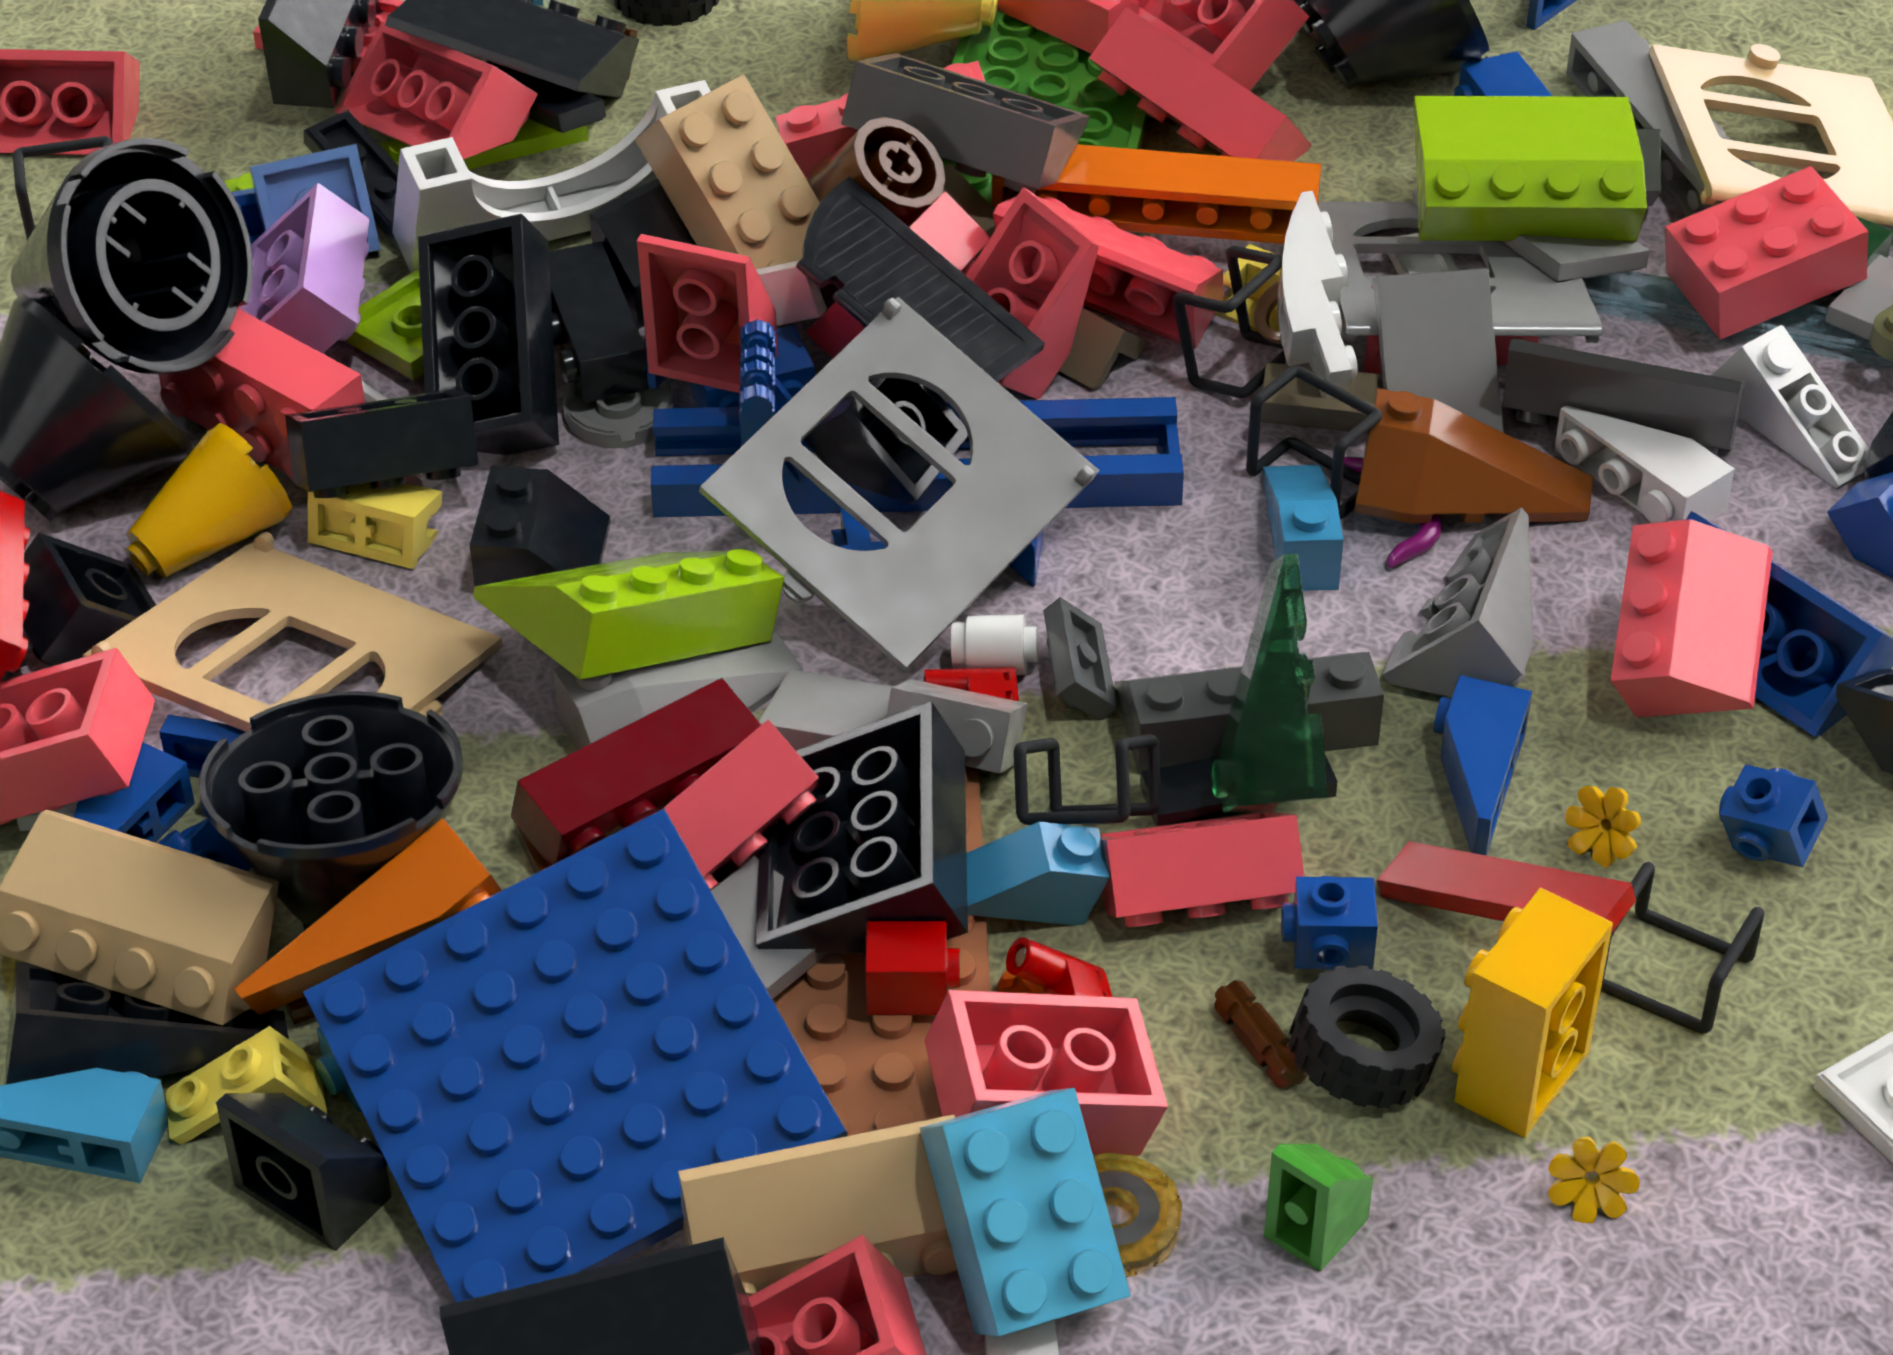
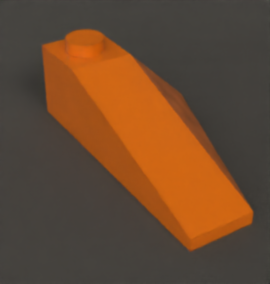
[234,818,502,1015]

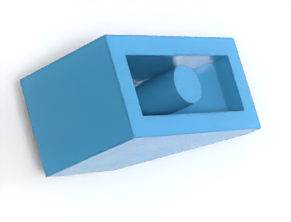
[967,822,1110,925]

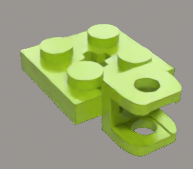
[345,269,424,381]

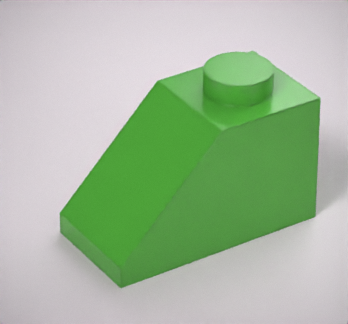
[1264,1144,1373,1272]

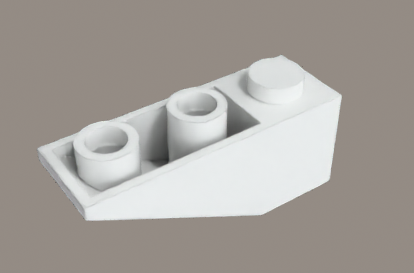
[1711,325,1869,489]
[1554,405,1735,523]

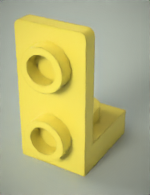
[166,1026,327,1145]

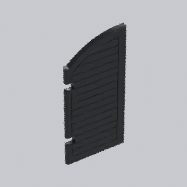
[796,177,1045,382]

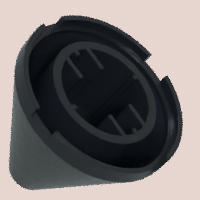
[11,138,253,374]

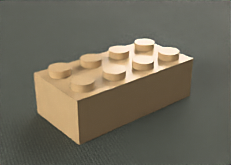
[634,74,820,270]

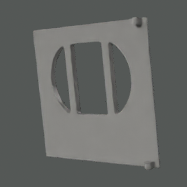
[1318,188,1602,343]
[699,297,1100,672]

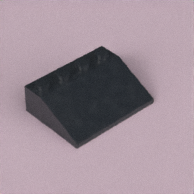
[385,0,639,98]
[755,701,968,953]

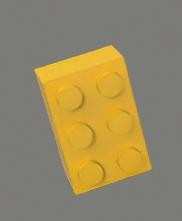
[1452,887,1613,1138]

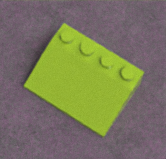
[1413,96,1647,241]
[473,549,784,680]

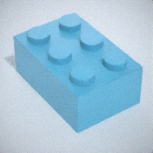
[920,1088,1131,1337]

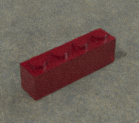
[510,678,762,866]

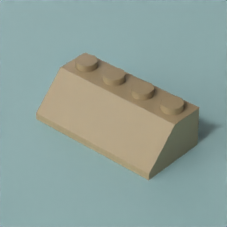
[0,809,279,1025]
[678,1114,957,1297]

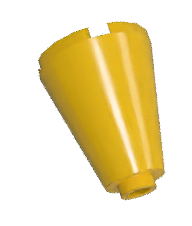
[125,423,292,578]

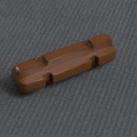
[1214,980,1307,1090]

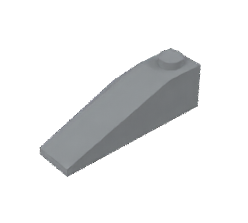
[1383,507,1533,698]
[553,632,803,750]

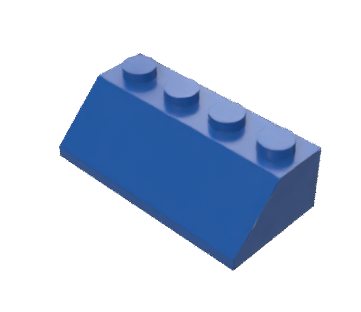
[1686,511,1893,738]

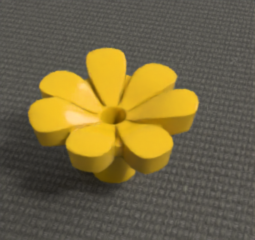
[1565,786,1641,868]
[1548,1136,1640,1223]

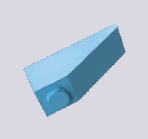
[1262,465,1344,592]
[0,1068,169,1183]

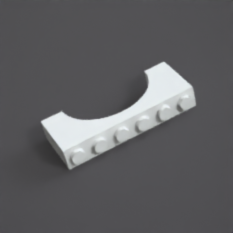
[392,80,711,273]

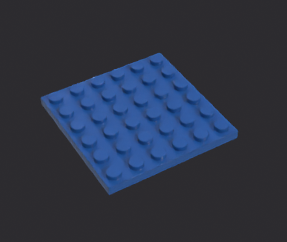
[303,809,848,1303]

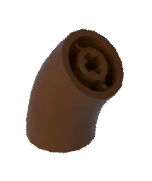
[807,117,946,226]

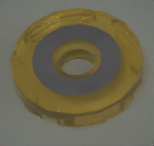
[1093,1153,1182,1277]

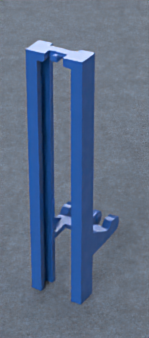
[651,319,1184,518]

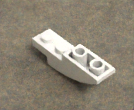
[1278,191,1358,399]

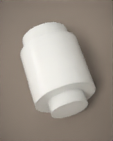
[951,614,1039,675]

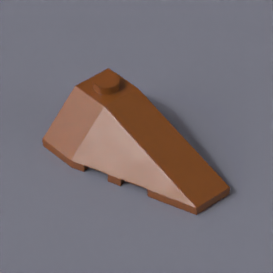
[1354,388,1593,524]

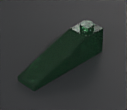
[1212,553,1327,813]

